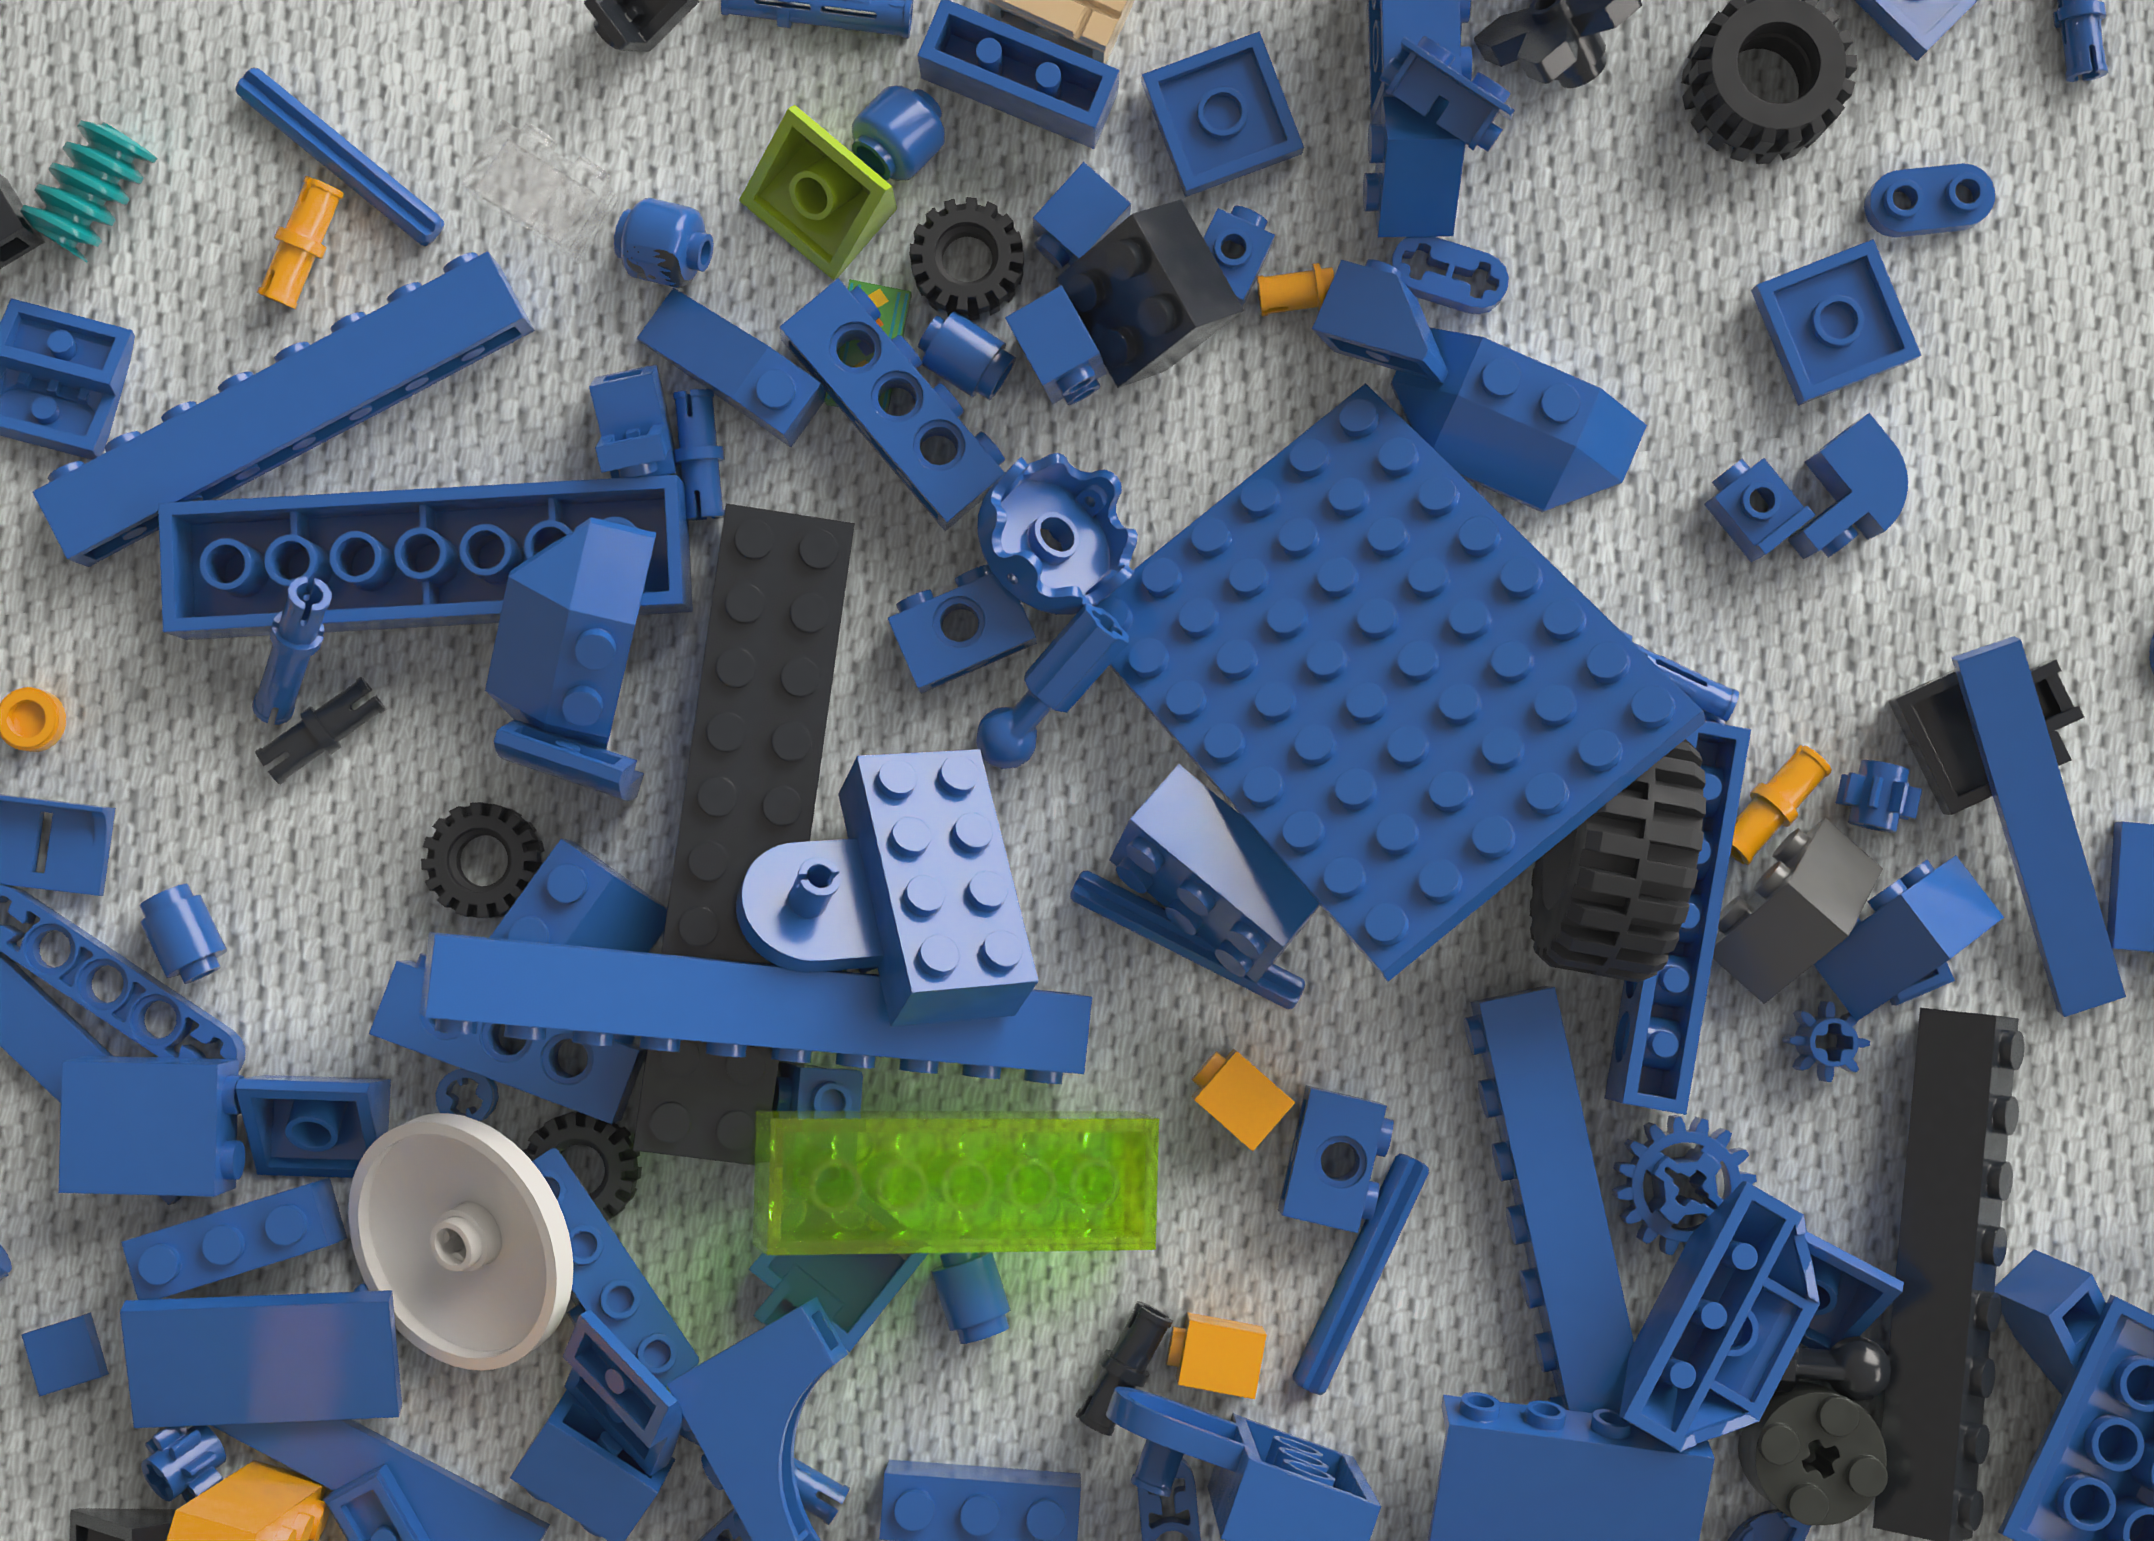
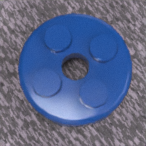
[977,453,1138,615]

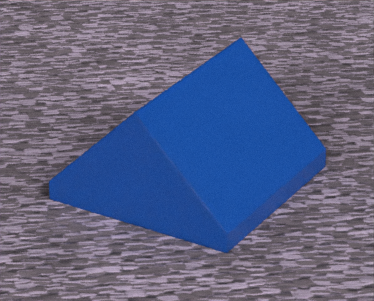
[235,1075,391,1178]
[1800,1232,1904,1350]

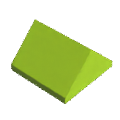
[739,104,897,280]

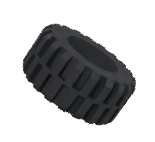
[1529,739,1706,983]

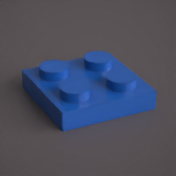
[1141,31,1304,197]
[1751,239,1922,406]

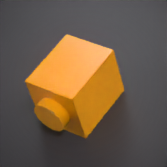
[1191,1049,1296,1151]
[1166,1312,1267,1399]

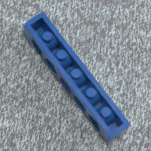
[1604,721,1751,1115]

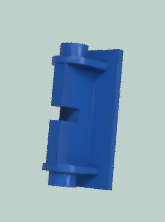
[1379,36,1515,152]

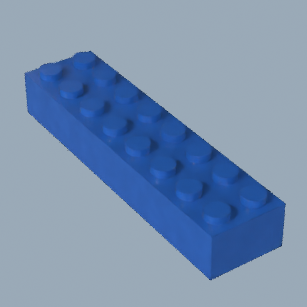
[158,475,693,640]

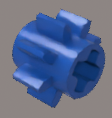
[1835,760,1922,833]
[1782,1001,1870,1082]
[141,1425,226,1503]

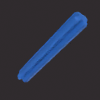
[235,67,445,246]
[1070,871,1305,1009]
[1292,1153,1429,1395]

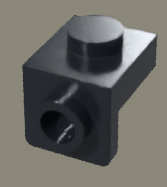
[584,0,700,52]

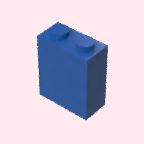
[58,1056,245,1197]

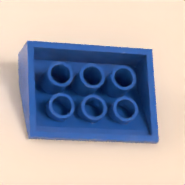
[1998,1294,2154,1541]

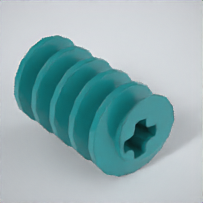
[20,120,158,263]

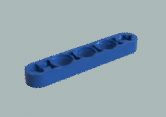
[0,885,245,1071]

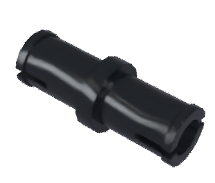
[255,677,386,785]
[1075,1301,1173,1436]

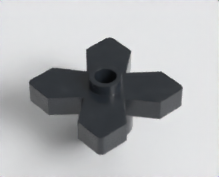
[1474,0,1642,88]

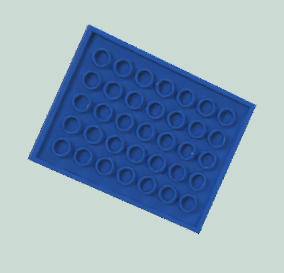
[1095,383,1706,982]

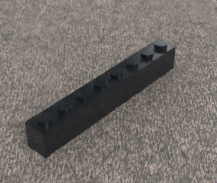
[1873,1008,2025,1541]

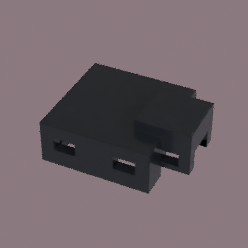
[1888,659,2084,815]

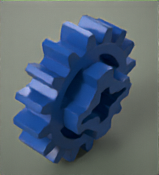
[1612,1115,1757,1256]

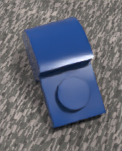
[589,364,677,478]
[1788,413,1908,559]

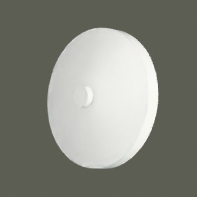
[348,1113,573,1371]

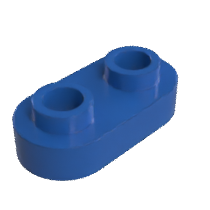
[1864,163,1995,237]

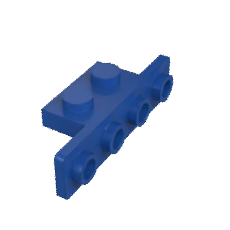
[532,1148,699,1388]

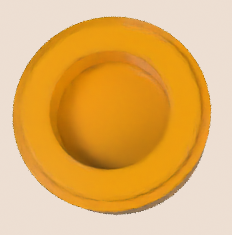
[0,687,66,752]

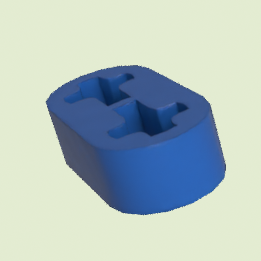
[1389,237,1509,314]

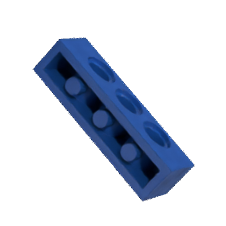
[779,278,1005,531]
[369,953,647,1124]

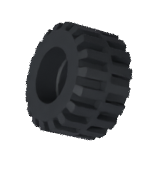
[1681,0,1857,164]

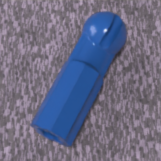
[976,603,1129,769]

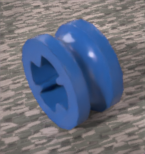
[435,1068,499,1122]

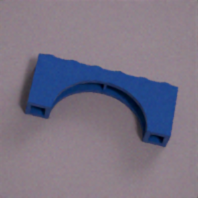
[666,1297,848,1541]

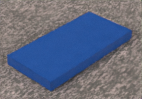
[120,1290,402,1428]

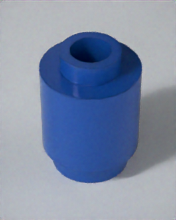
[918,311,1016,400]
[139,883,227,984]
[931,1242,1011,1344]

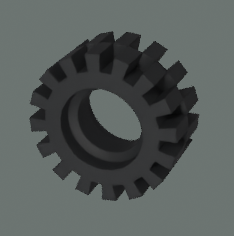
[909,197,1024,320]
[421,802,545,918]
[522,1112,642,1221]

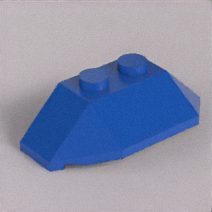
[1391,327,1647,512]
[485,517,656,750]
[1619,1181,1820,1452]

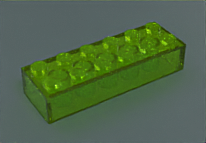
[753,1111,1159,1255]

